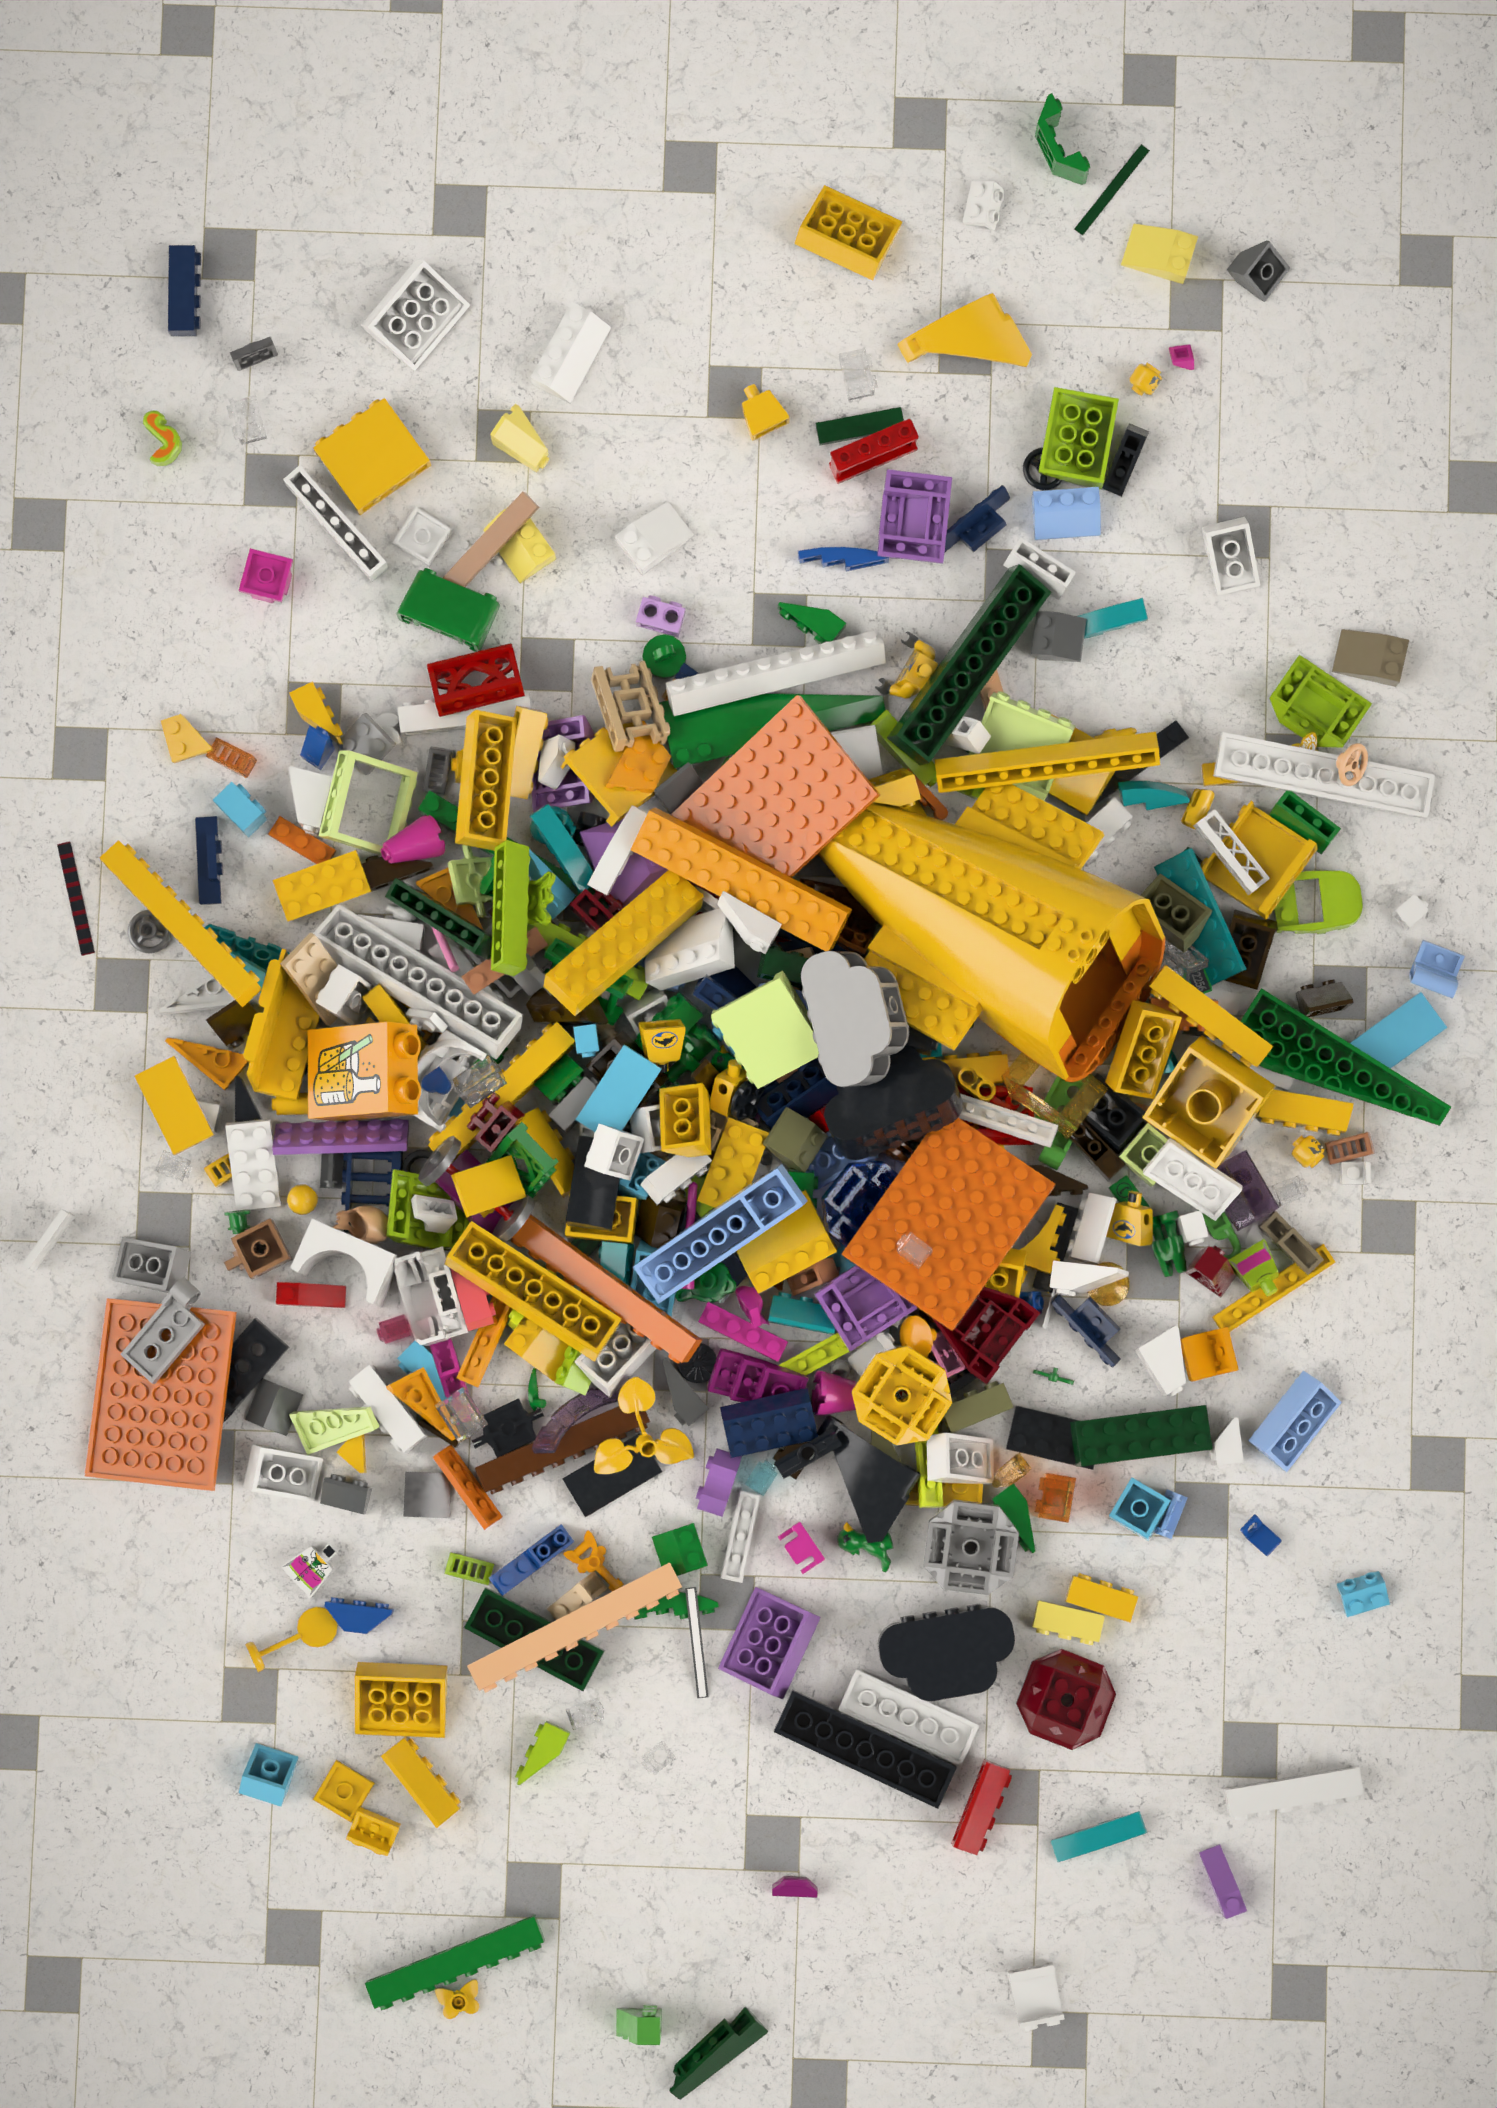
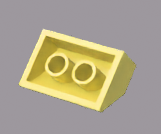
[483,507,556,583]

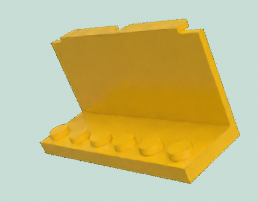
[243,949,320,1101]

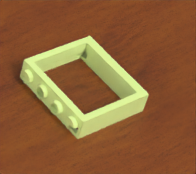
[319,750,418,856]

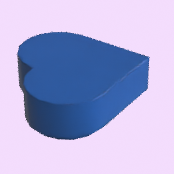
[421,1067,451,1095]

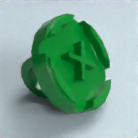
[642,634,686,679]

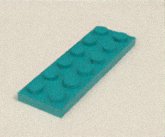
[1154,848,1246,986]

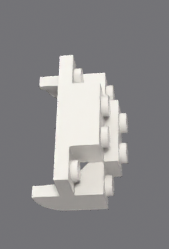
[414,1029,487,1131]

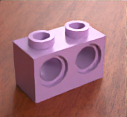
[636,595,686,637]

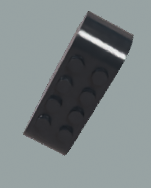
[824,1046,963,1160]
[878,1603,1015,1701]

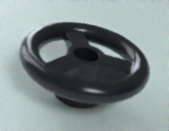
[1023,447,1063,490]

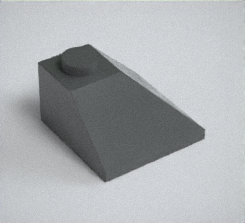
[1227,240,1290,302]

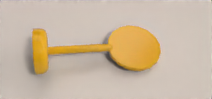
[245,1607,337,1672]

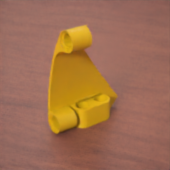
[897,293,1032,367]

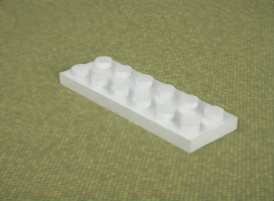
[838,1669,979,1766]

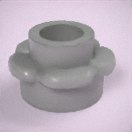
[830,1360,852,1378]

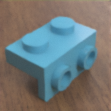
[1337,1571,1390,1617]

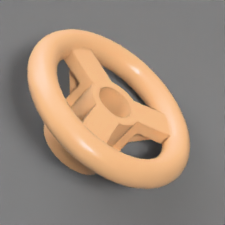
[1336,743,1368,786]

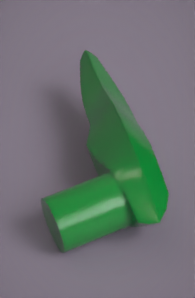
[528,1368,546,1411]

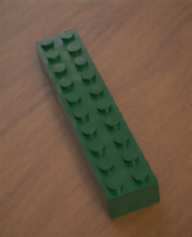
[887,564,1051,766]

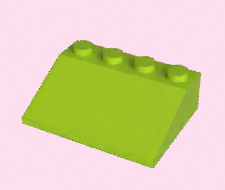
[1038,387,1119,490]

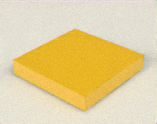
[313,1760,375,1822]

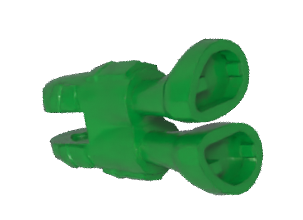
[1151,1210,1187,1277]

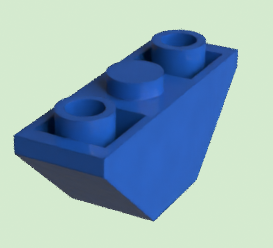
[324,1597,394,1634]

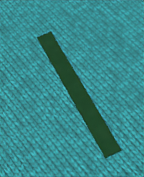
[1074,144,1150,236]

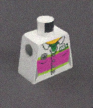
[281,1543,337,1598]

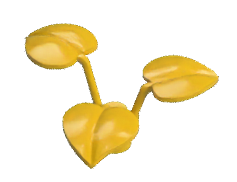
[594,1377,694,1474]

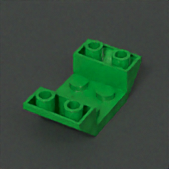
[1035,93,1090,185]

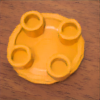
[899,1315,937,1357]

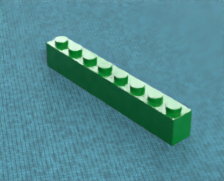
[365,1914,545,2011]

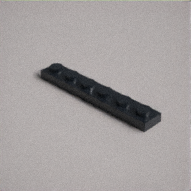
[1080,720,1189,815]

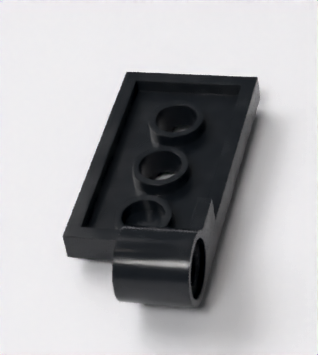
[223,1318,289,1423]

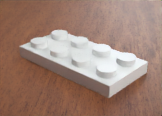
[225,1119,281,1211]
[1143,1138,1242,1221]

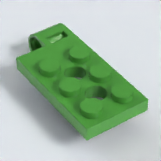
[1035,1075,1093,1170]

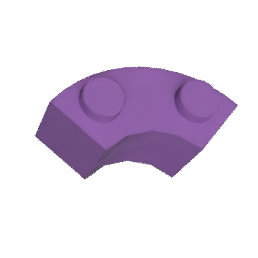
[695,1448,742,1517]

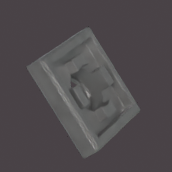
[230,336,278,371]

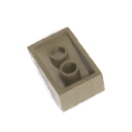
[1332,629,1409,687]

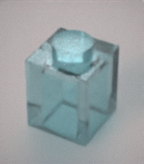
[745,1460,778,1496]

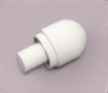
[386,903,416,923]

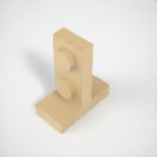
[547,1572,608,1620]

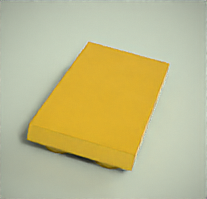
[134,1056,214,1156]

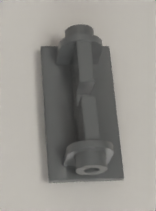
[320,1153,344,1189]

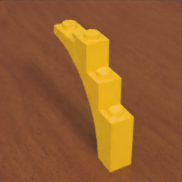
[1020,1205,1066,1283]

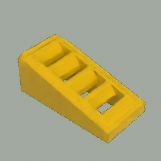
[204,1153,232,1188]

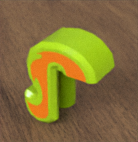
[143,410,182,466]

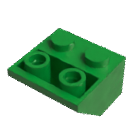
[534,1054,585,1105]

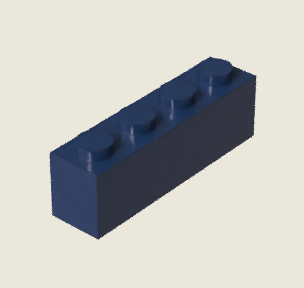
[168,245,201,336]

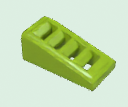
[444,1552,494,1585]

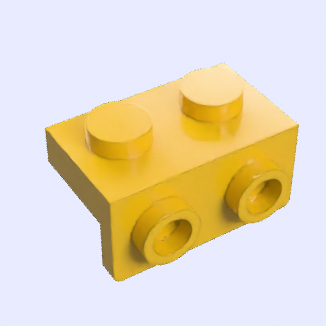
[346,1807,401,1856]

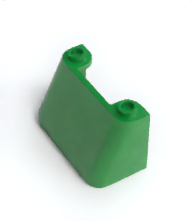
[396,568,500,652]

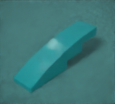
[1078,598,1148,639]
[530,804,594,893]
[1051,1811,1147,1862]

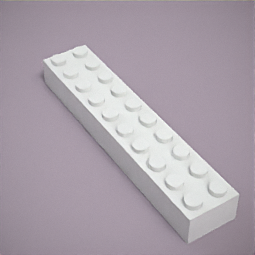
[313,904,523,1059]

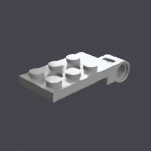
[120,1277,205,1384]

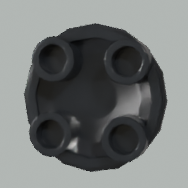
[731,1080,764,1121]

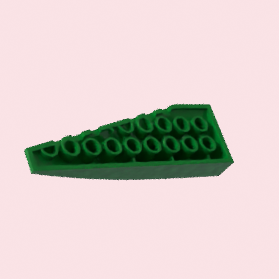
[659,693,886,768]
[1240,988,1451,1126]

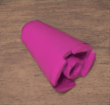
[381,815,445,863]
[811,1370,857,1416]

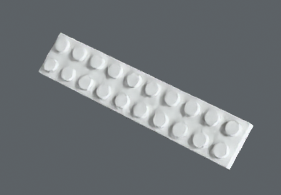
[1213,732,1435,819]

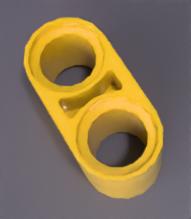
[957,1067,996,1102]

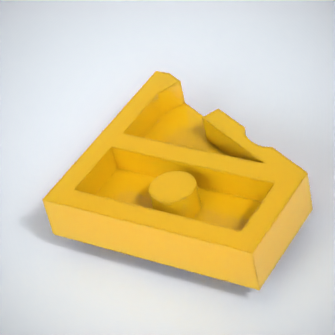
[161,714,214,763]

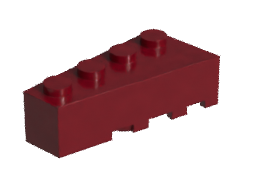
[1185,1245,1236,1298]

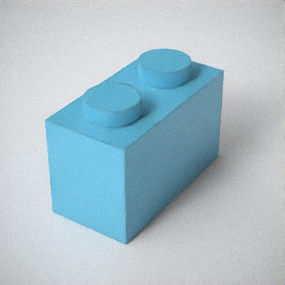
[573,1024,600,1058]

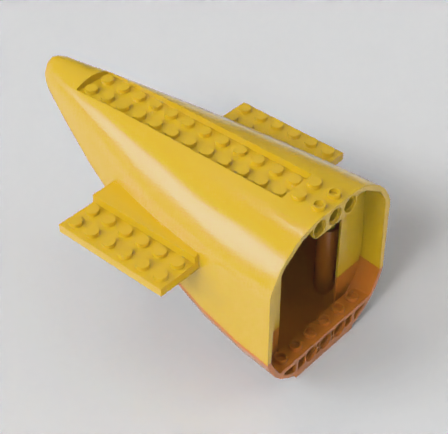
[817,784,1165,1082]

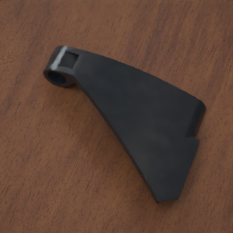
[817,1414,921,1543]

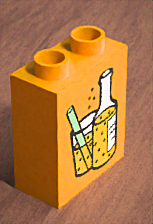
[308,1022,421,1121]

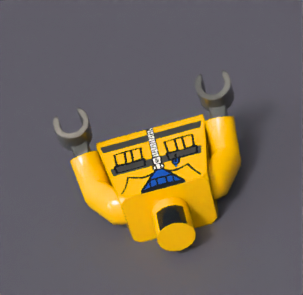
[875,632,938,699]

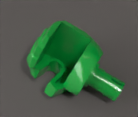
[665,1023,721,1083]

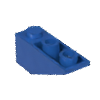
[300,726,335,770]

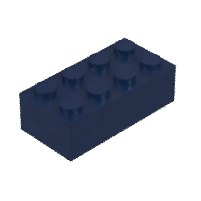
[720,1388,818,1458]

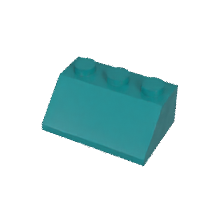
[768,1292,835,1335]

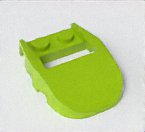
[1274,870,1363,934]

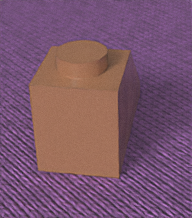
[787,1257,839,1296]

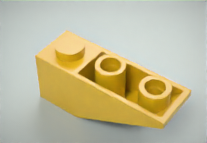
[289,681,343,745]

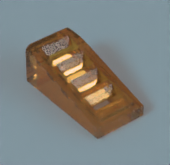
[206,737,257,778]

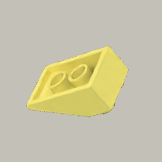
[1121,224,1198,284]

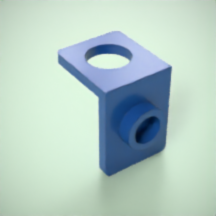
[1240,1514,1282,1556]

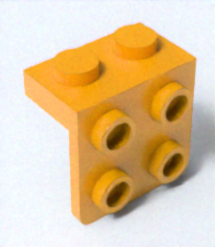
[1180,1327,1239,1382]

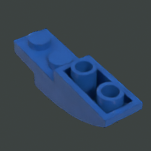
[489,1524,574,1596]

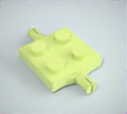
[447,845,493,918]

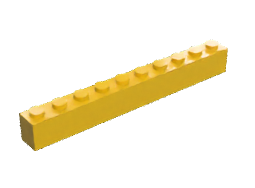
[935,732,1160,793]
[99,840,262,1007]

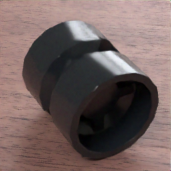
[572,811,607,847]

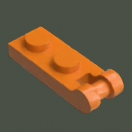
[907,768,948,820]

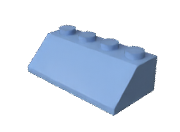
[1248,1371,1342,1472]

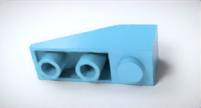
[397,1341,448,1406]

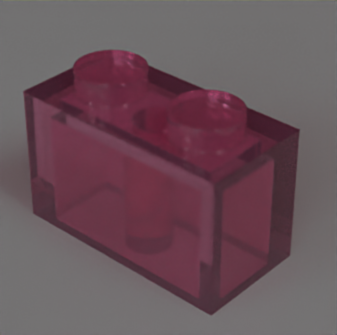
[376,1314,414,1345]

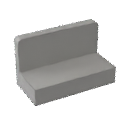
[512,953,552,996]

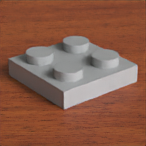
[336,713,396,775]

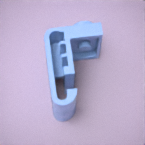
[1409,940,1465,998]

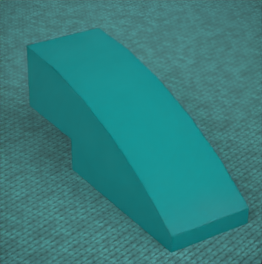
[1118,781,1190,810]

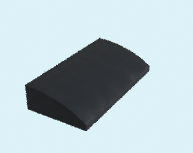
[566,1135,620,1231]
[562,1433,662,1517]

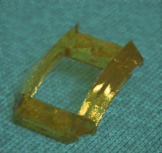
[1001,1052,1108,1139]

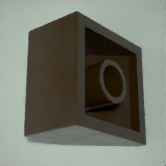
[635,1196,687,1248]

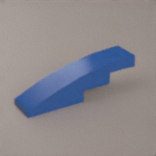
[798,547,889,572]

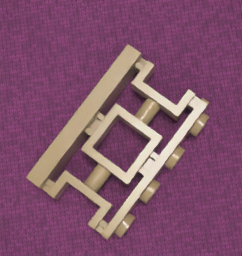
[591,661,670,752]

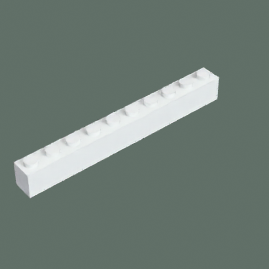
[666,630,886,716]

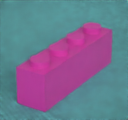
[698,1302,788,1362]

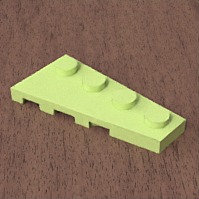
[289,1407,379,1455]

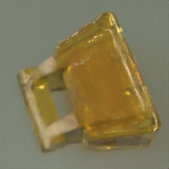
[992,1453,1032,1488]

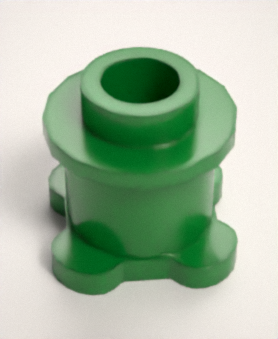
[224,1210,250,1234]

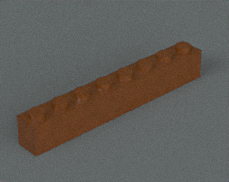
[475,1406,651,1495]

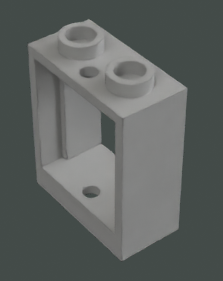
[549,1076,599,1134]

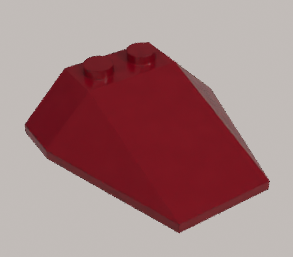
[932,1286,1040,1385]

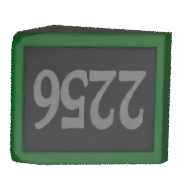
[1183,966,1212,994]

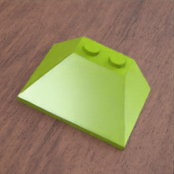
[1269,655,1372,748]
[386,1169,469,1251]

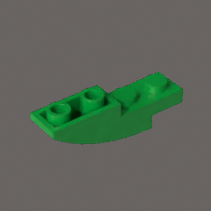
[634,1592,719,1620]

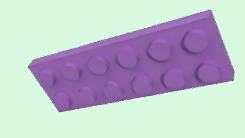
[272,1118,409,1155]

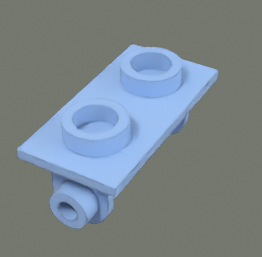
[1154,1489,1188,1539]

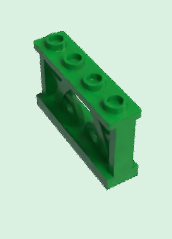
[486,1122,559,1198]

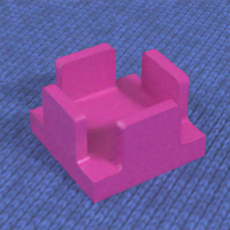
[239,548,293,603]
[778,1521,825,1574]

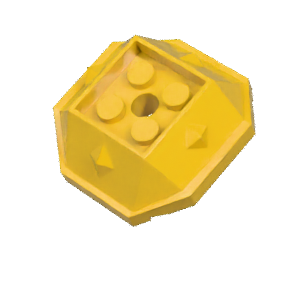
[852,1345,952,1445]

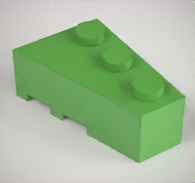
[616,2005,662,2045]

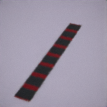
[57,841,95,956]

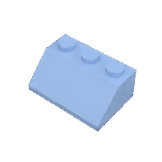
[1031,487,1101,540]

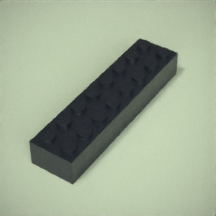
[773,1689,957,1809]

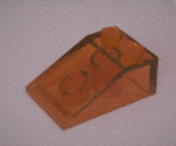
[1034,1473,1076,1523]

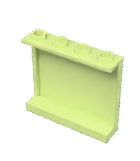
[968,691,1075,801]
[711,971,819,1089]

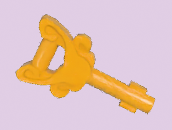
[563,1530,624,1592]

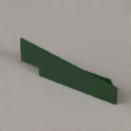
[669,2006,768,2100]

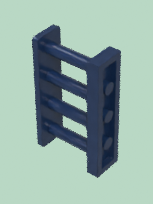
[341,1151,403,1233]

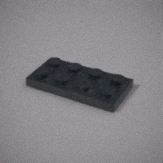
[1006,1406,1094,1470]

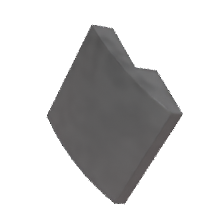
[403,1472,451,1518]

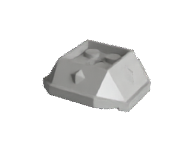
[923,1499,1019,1595]

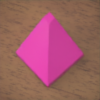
[1169,345,1194,370]

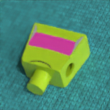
[1228,1239,1279,1297]

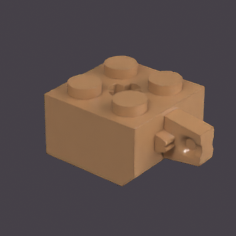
[224,1219,293,1280]

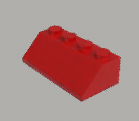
[951,1759,1012,1855]

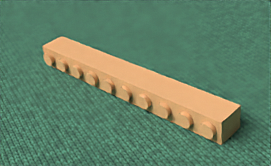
[467,1563,682,1693]

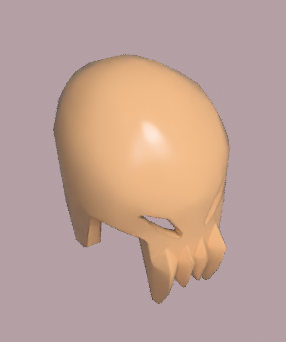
[333,1205,388,1244]

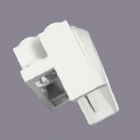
[394,1246,469,1346]

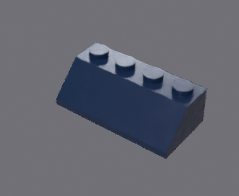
[757,1057,839,1131]

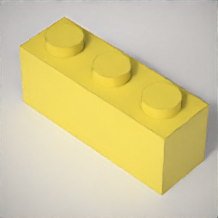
[1032,1600,1105,1645]

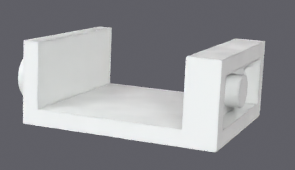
[1008,1962,1065,2031]

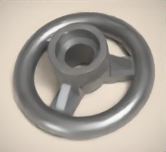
[128,910,171,953]

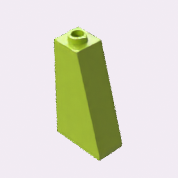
[870,710,937,788]

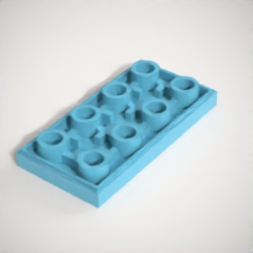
[1350,992,1447,1069]
[576,1044,662,1132]

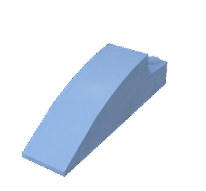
[633,1164,808,1304]

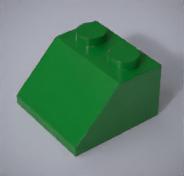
[652,1523,708,1576]

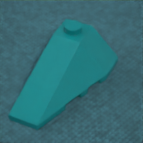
[204,924,290,993]

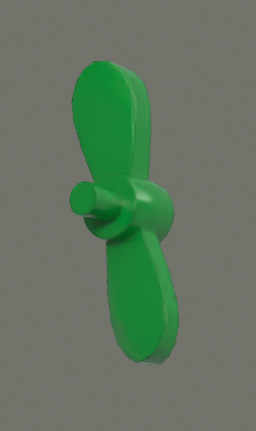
[1033,1367,1074,1385]

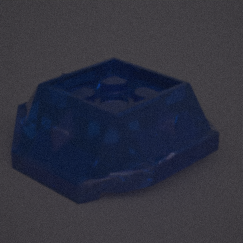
[821,1161,898,1248]

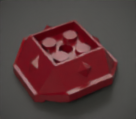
[1016,1649,1116,1750]

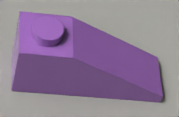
[1199,1844,1247,1919]

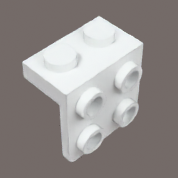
[848,1331,896,1377]

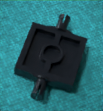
[472,1398,544,1458]

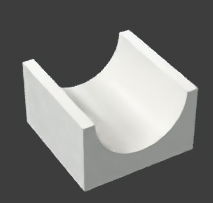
[290,1219,399,1308]

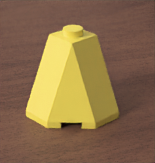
[490,403,549,473]

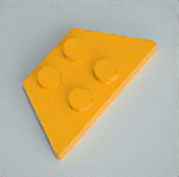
[605,721,672,793]

